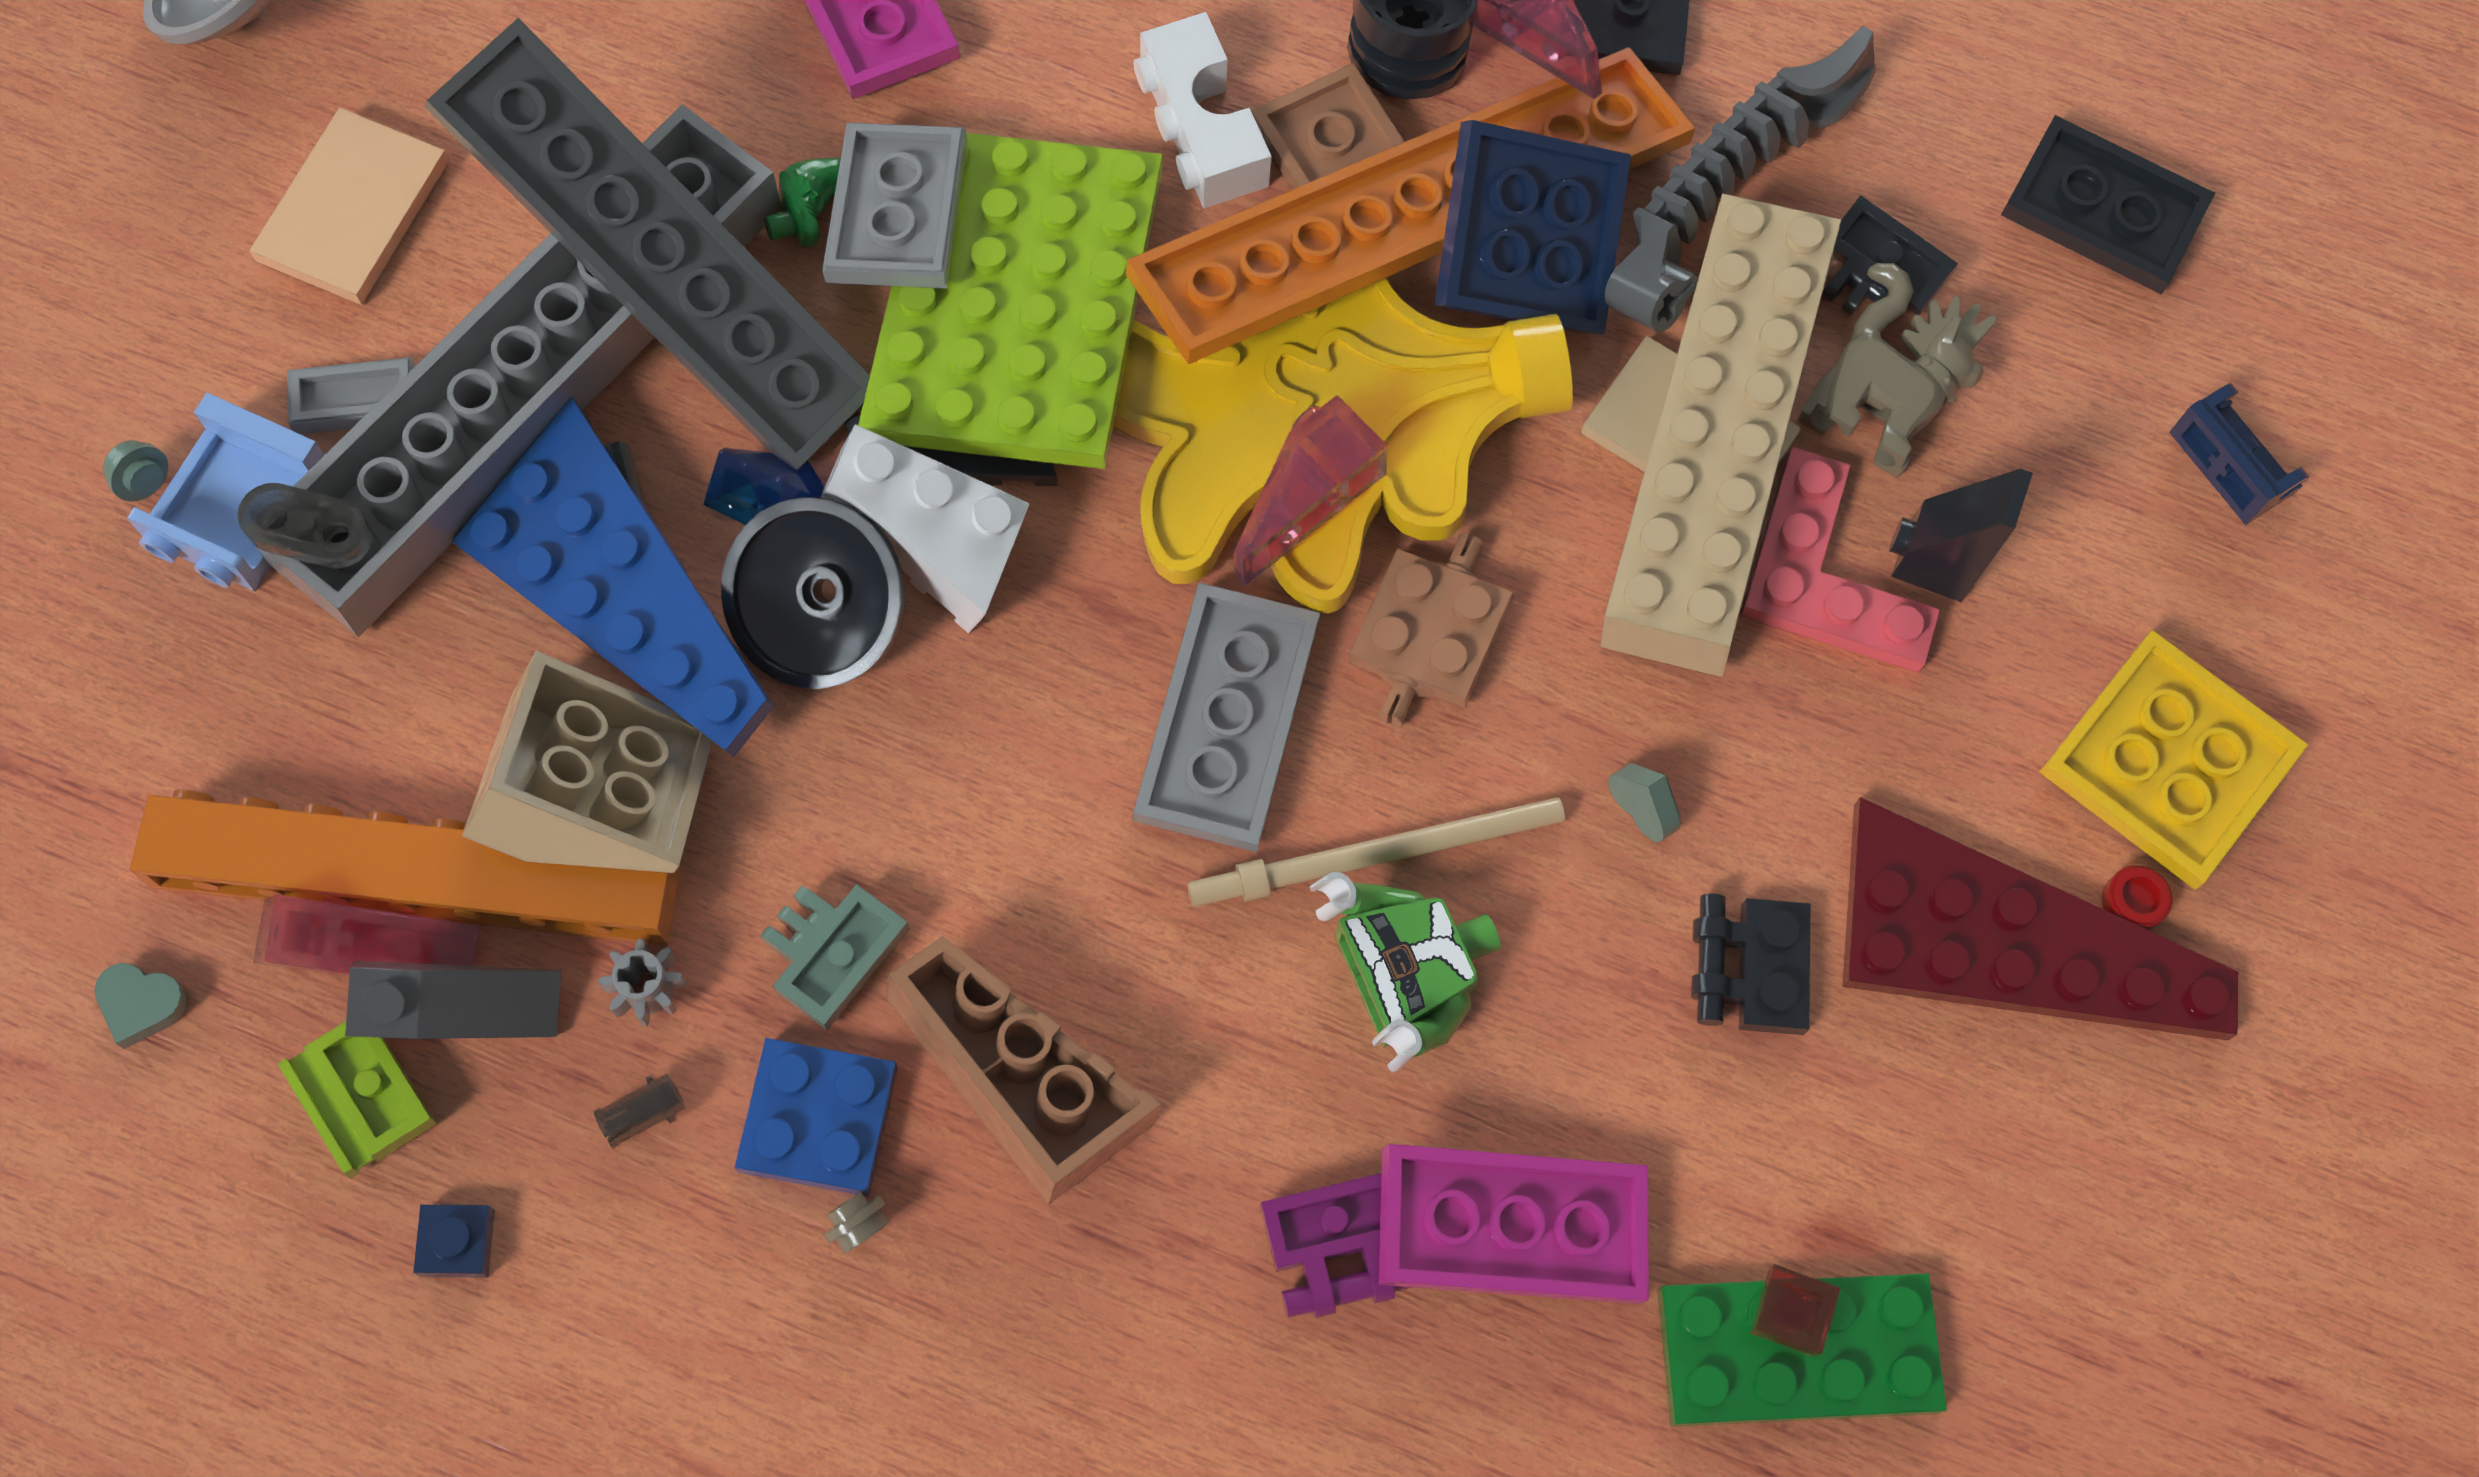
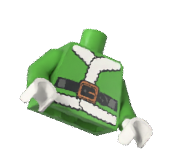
[1310,872,1501,1072]

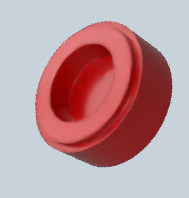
[2102,865,2173,930]

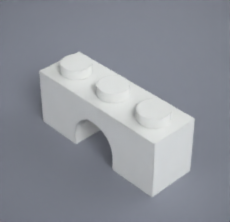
[1133,12,1271,209]

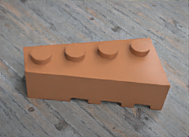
[887,936,1162,1205]

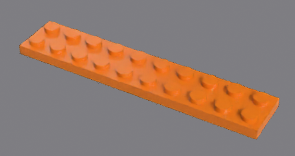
[1126,47,1695,365]

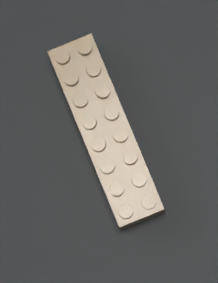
[1600,194,1841,677]

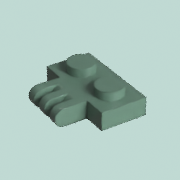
[760,884,910,1030]

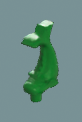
[764,158,841,248]

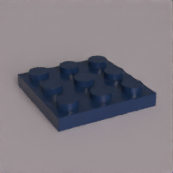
[1435,120,1631,335]

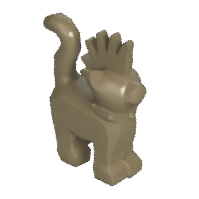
[1797,263,1997,477]

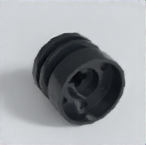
[1347,0,1478,100]

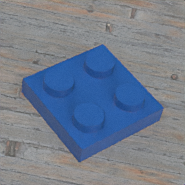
[734,1038,898,1197]

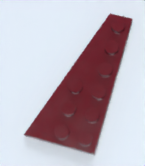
[1842,797,2239,1041]

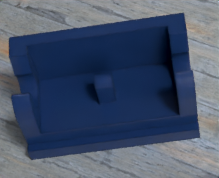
[2169,383,2309,525]

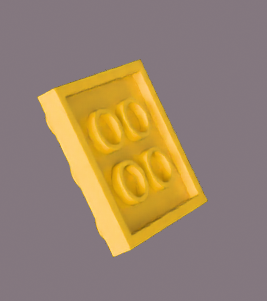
[2039,630,2308,890]

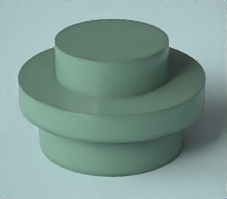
[103,440,168,502]

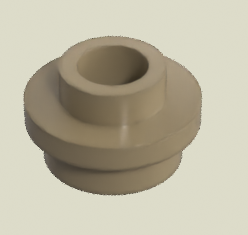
[823,1192,889,1253]

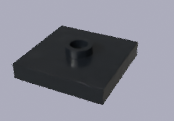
[1566,0,1689,75]

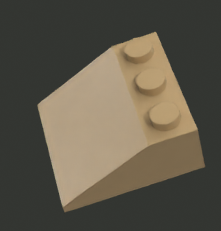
[462,651,712,873]

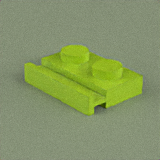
[278,1021,437,1179]

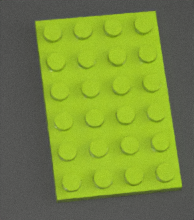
[858,133,1163,469]

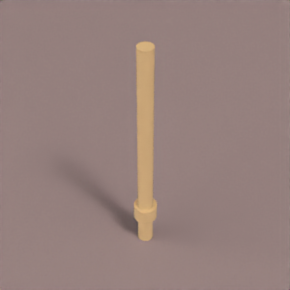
[1187,797,1565,907]

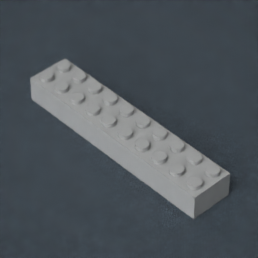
[245,104,781,638]

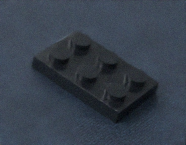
[2001,115,2215,294]

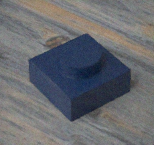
[413,1204,495,1278]

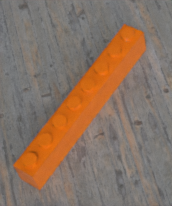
[129,789,682,946]

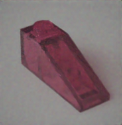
[1473,0,1603,99]
[1234,395,1387,586]
[253,895,479,976]

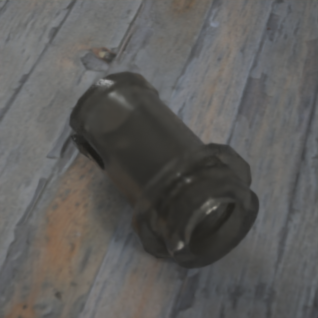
[593,1073,686,1149]

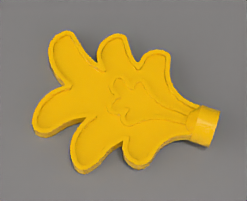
[1114,278,1573,614]

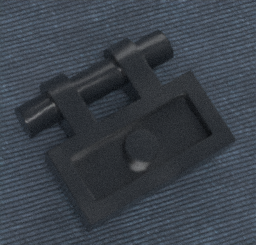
[1691,893,1811,1035]

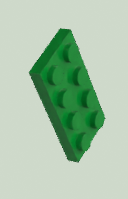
[1657,1273,1947,1427]

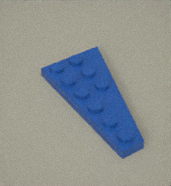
[452,397,774,757]

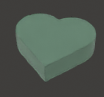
[1608,763,1680,842]
[94,963,188,1049]

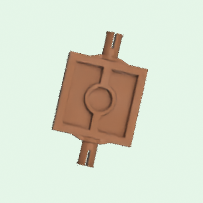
[1349,533,1513,727]

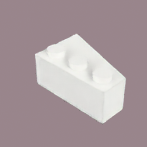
[821,424,1030,634]

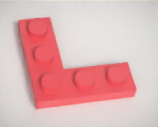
[1740,447,1940,673]

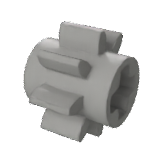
[598,939,687,1026]

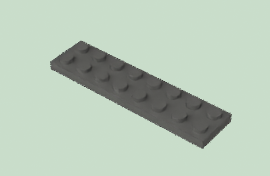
[425,18,870,473]

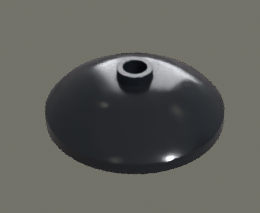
[721,497,905,689]

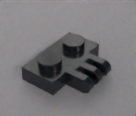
[1822,195,1958,315]

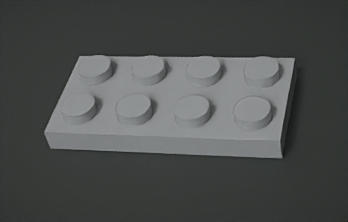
[1133,582,1320,853]

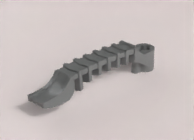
[1605,26,1876,332]

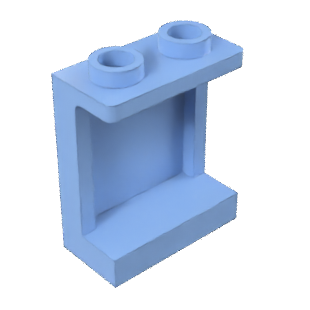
[127,393,324,591]

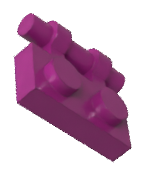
[1260,1173,1412,1318]

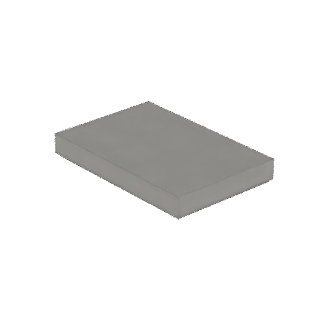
[822,122,968,288]

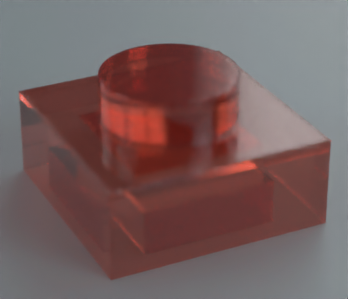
[1750,1264,1841,1357]

